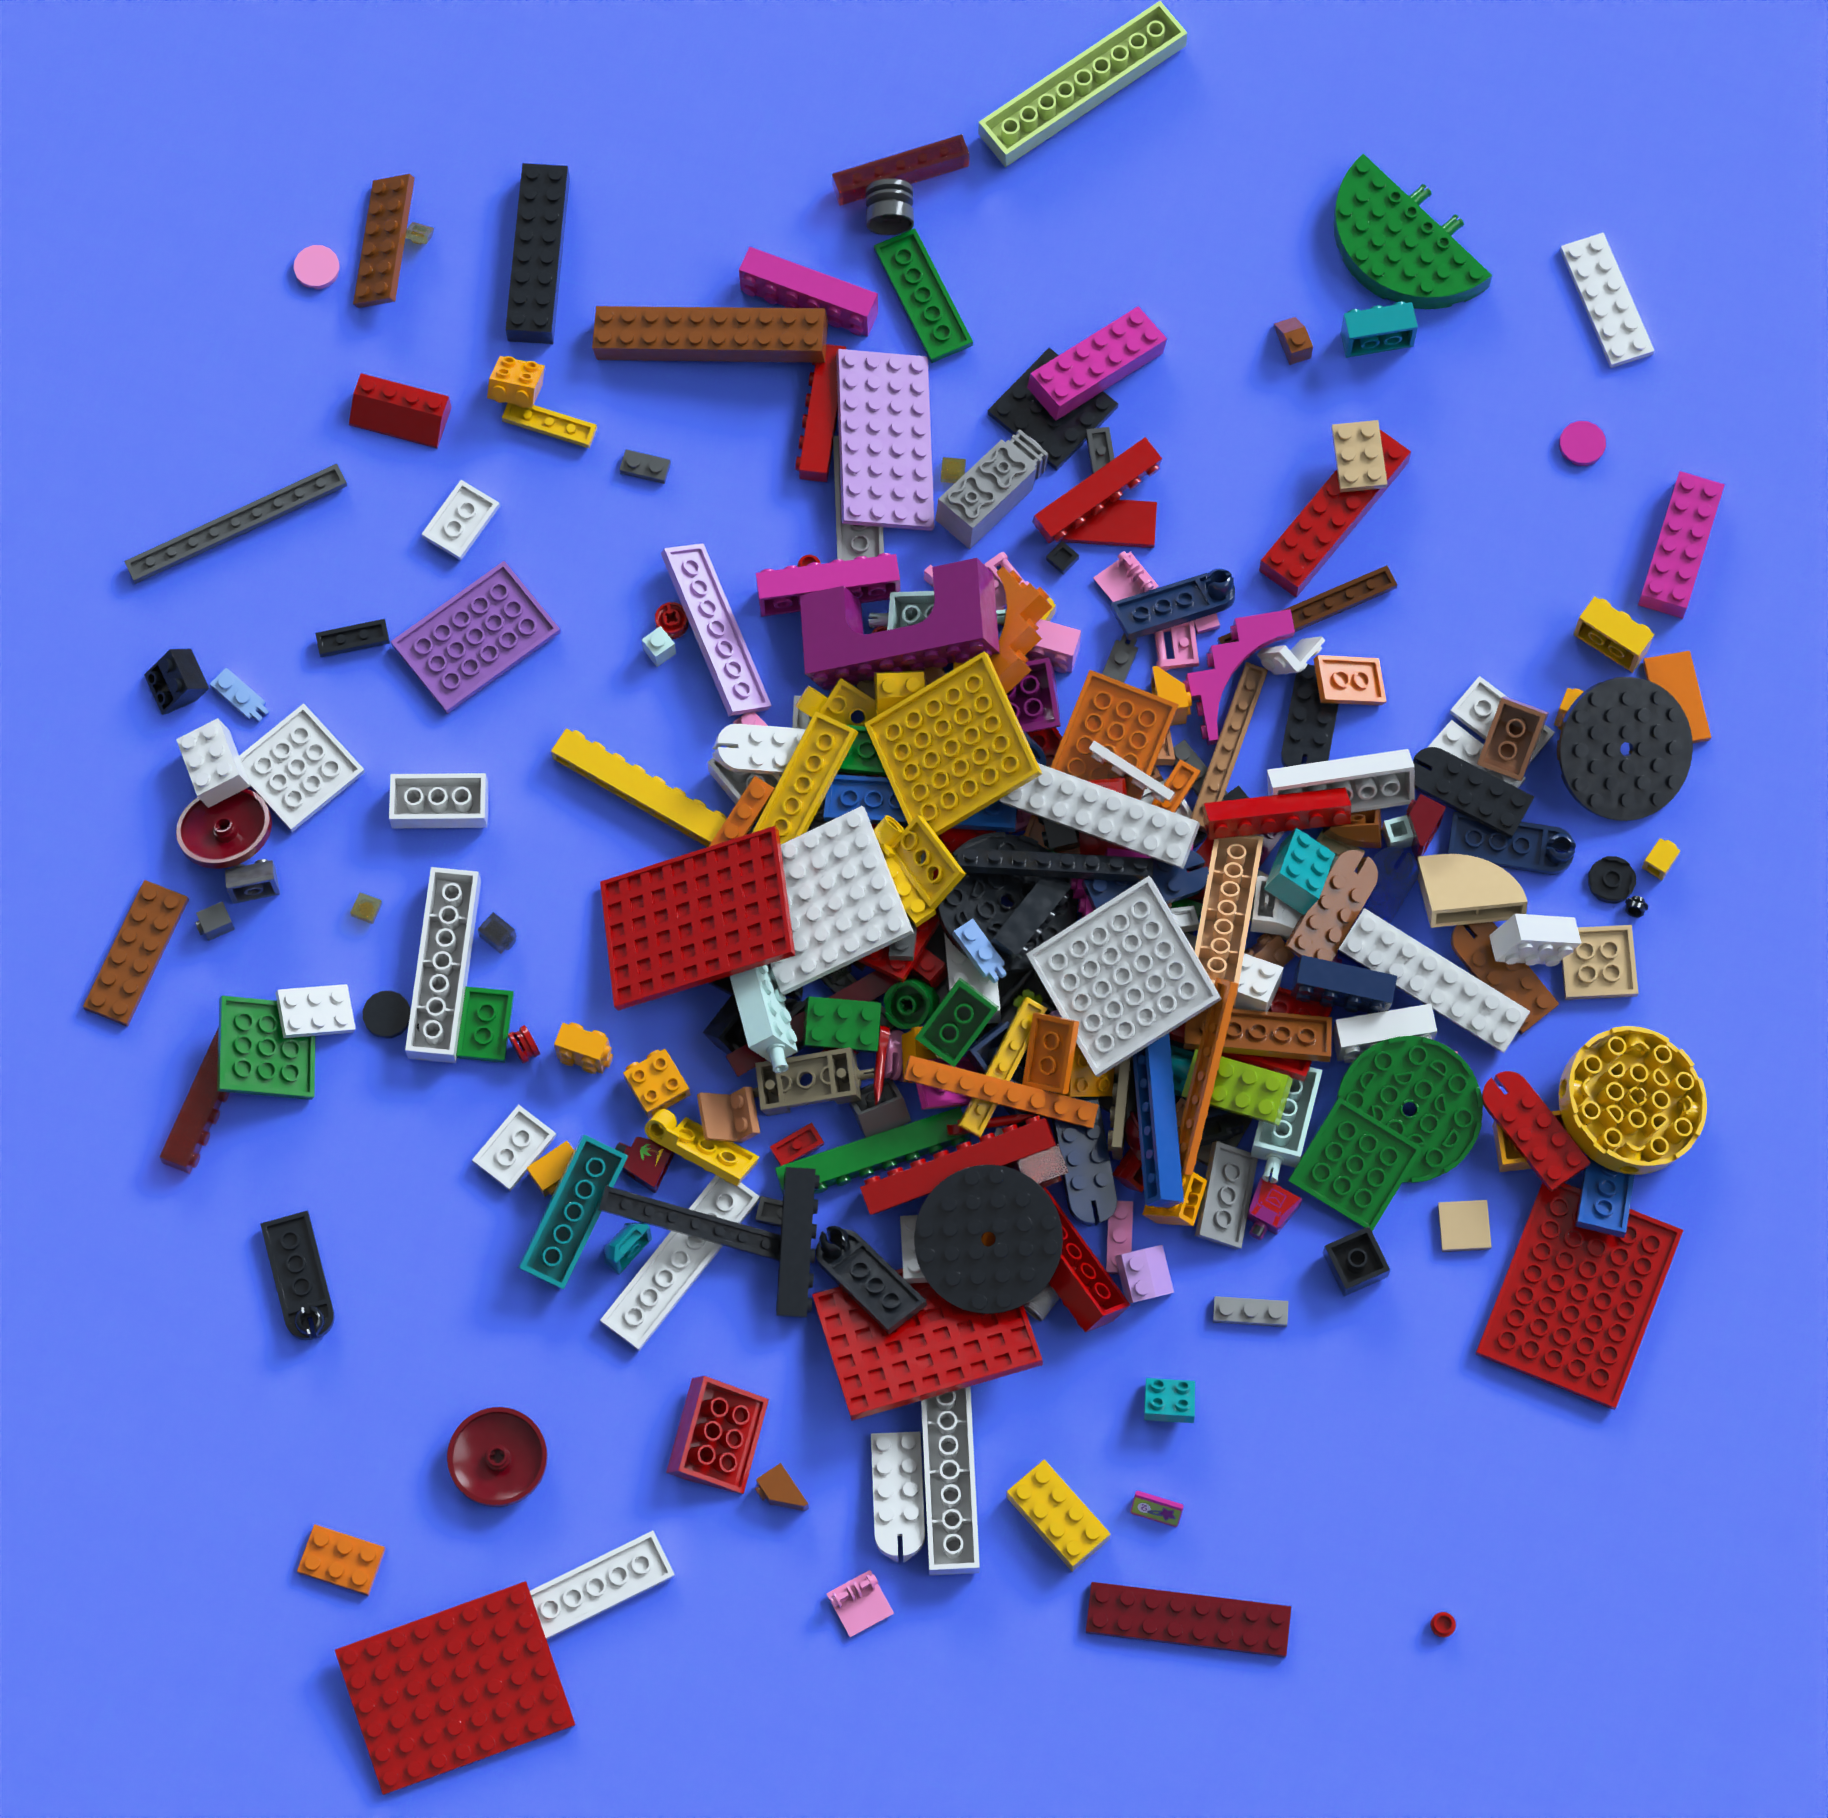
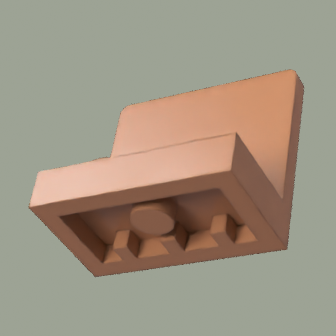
[697,1087,760,1143]

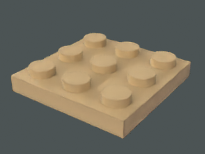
[1561,925,1639,1000]

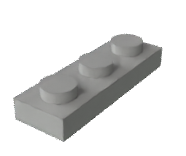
[1213,1296,1288,1327]

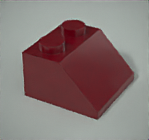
[1406,794,1446,861]

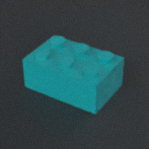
[1340,302,1418,358]
[1264,828,1335,915]

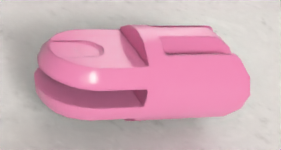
[884,1030,905,1082]

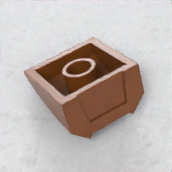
[1322,809,1382,848]

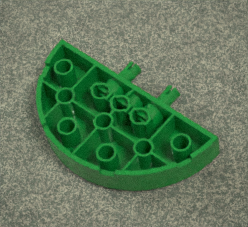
[1333,154,1492,309]

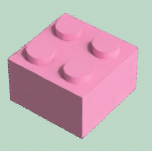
[1027,619,1081,673]

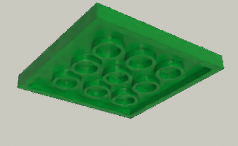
[217,995,315,1100]
[1288,1097,1423,1231]

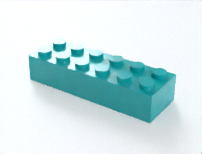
[517,1134,628,1289]

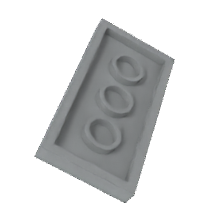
[1195,1141,1258,1250]

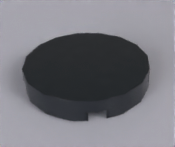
[1588,856,1636,903]
[363,991,411,1038]

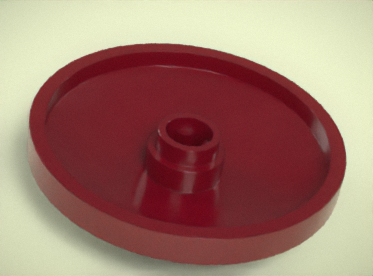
[176,789,272,869]
[447,1407,548,1507]

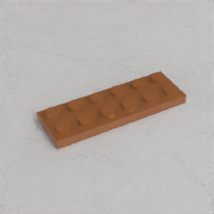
[353,174,415,308]
[83,880,189,1027]
[1184,1008,1332,1062]

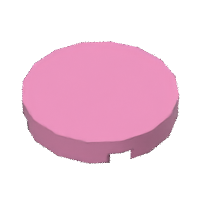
[294,245,340,289]

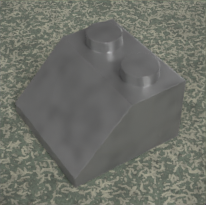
[225,859,280,904]

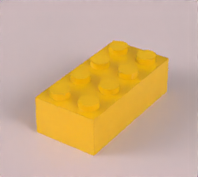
[1006,1459,1111,1572]

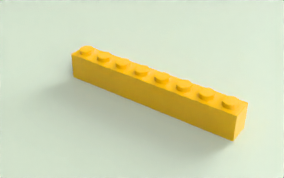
[551,728,727,847]

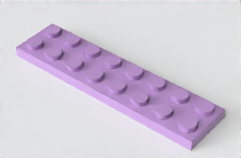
[661,544,772,716]

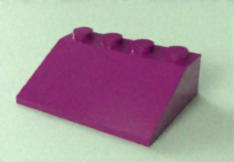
[1006,657,1061,733]

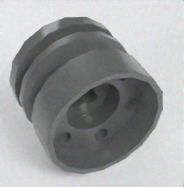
[866,179,914,235]

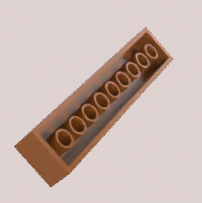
[592,306,828,363]

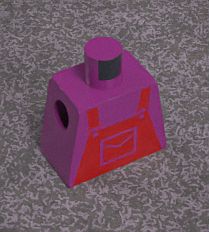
[1247,1177,1302,1240]

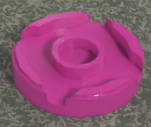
[1559,421,1606,466]

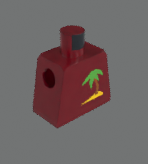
[615,1137,675,1193]

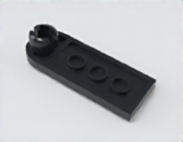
[1281,664,1338,767]
[1413,747,1534,839]
[260,1210,335,1340]
[816,1226,927,1334]

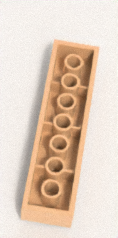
[1195,835,1264,1006]

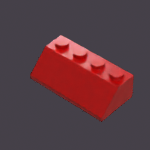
[349,373,452,449]

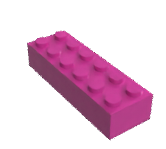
[739,246,878,337]
[1027,306,1167,421]
[1638,471,1725,619]
[756,553,900,617]

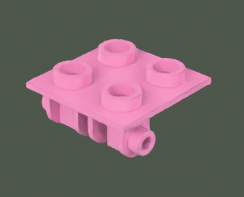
[1093,551,1159,602]
[826,1570,894,1638]

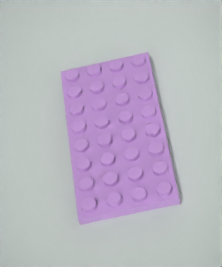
[836,349,934,531]

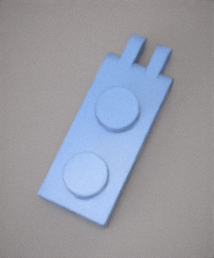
[210,668,269,722]
[952,919,1006,983]

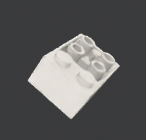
[1250,876,1302,936]

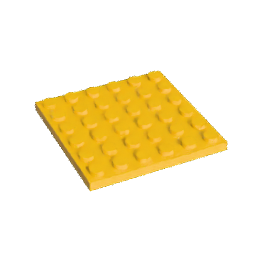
[864,652,1042,836]

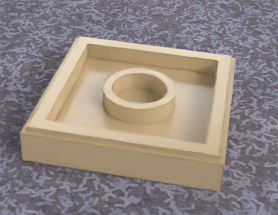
[1438,1200,1492,1252]

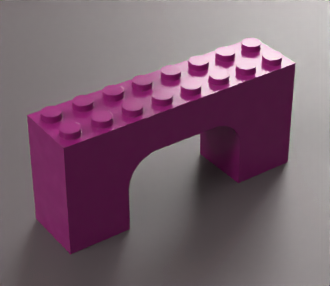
[800,558,1000,690]

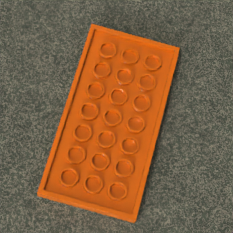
[1024,670,1179,856]

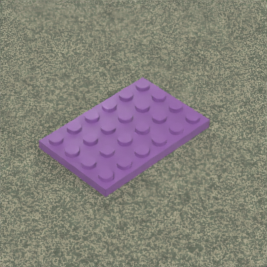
[391,561,561,714]

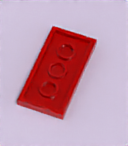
[1061,499,1157,548]

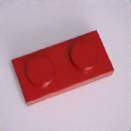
[770,1122,824,1166]

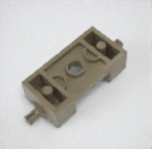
[752,1047,875,1116]

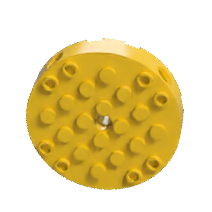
[1558,1026,1707,1175]

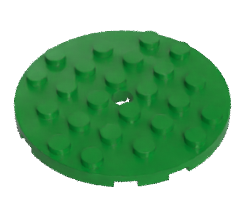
[1336,1036,1483,1183]

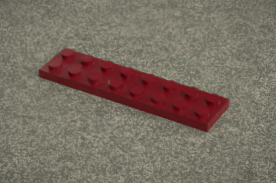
[1086,1582,1292,1658]

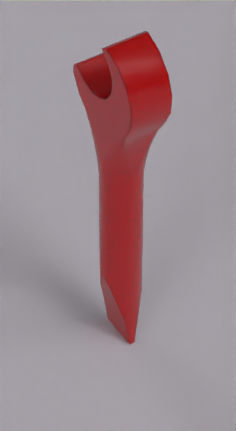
[874,1025,890,1106]
[946,1114,1035,1136]

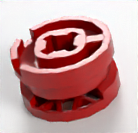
[655,602,688,639]
[507,1025,540,1064]

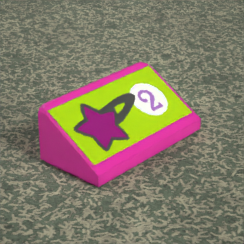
[1131,1490,1184,1527]

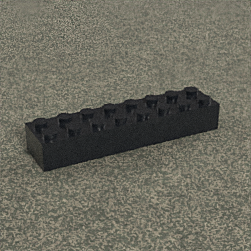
[505,163,570,344]

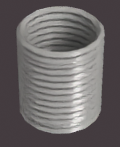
[1024,1284,1060,1321]

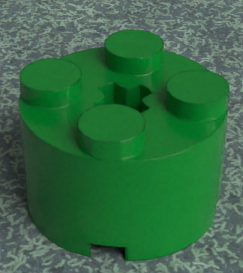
[884,978,940,1029]

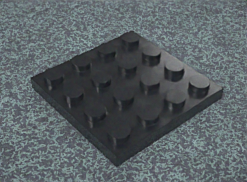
[988,348,1118,471]

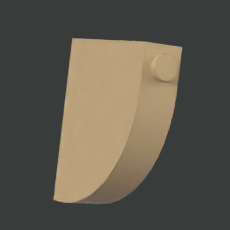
[1416,854,1528,928]

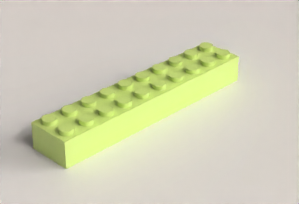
[978,1,1188,167]

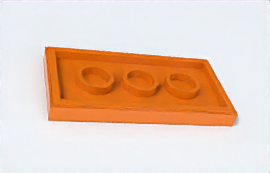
[1643,651,1712,743]

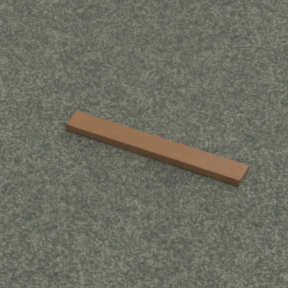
[1190,662,1268,833]

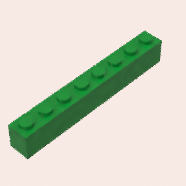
[775,1107,970,1194]

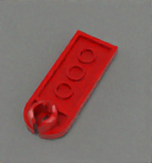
[1482,1071,1591,1192]

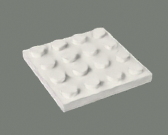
[239,703,365,832]

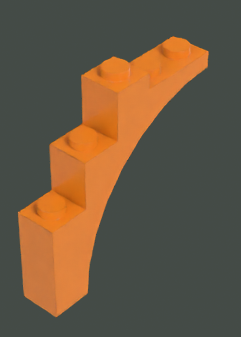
[990,566,1052,694]

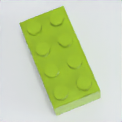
[1181,1049,1293,1126]

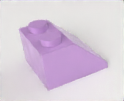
[1115,1245,1174,1303]

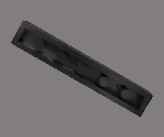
[776,1167,820,1318]

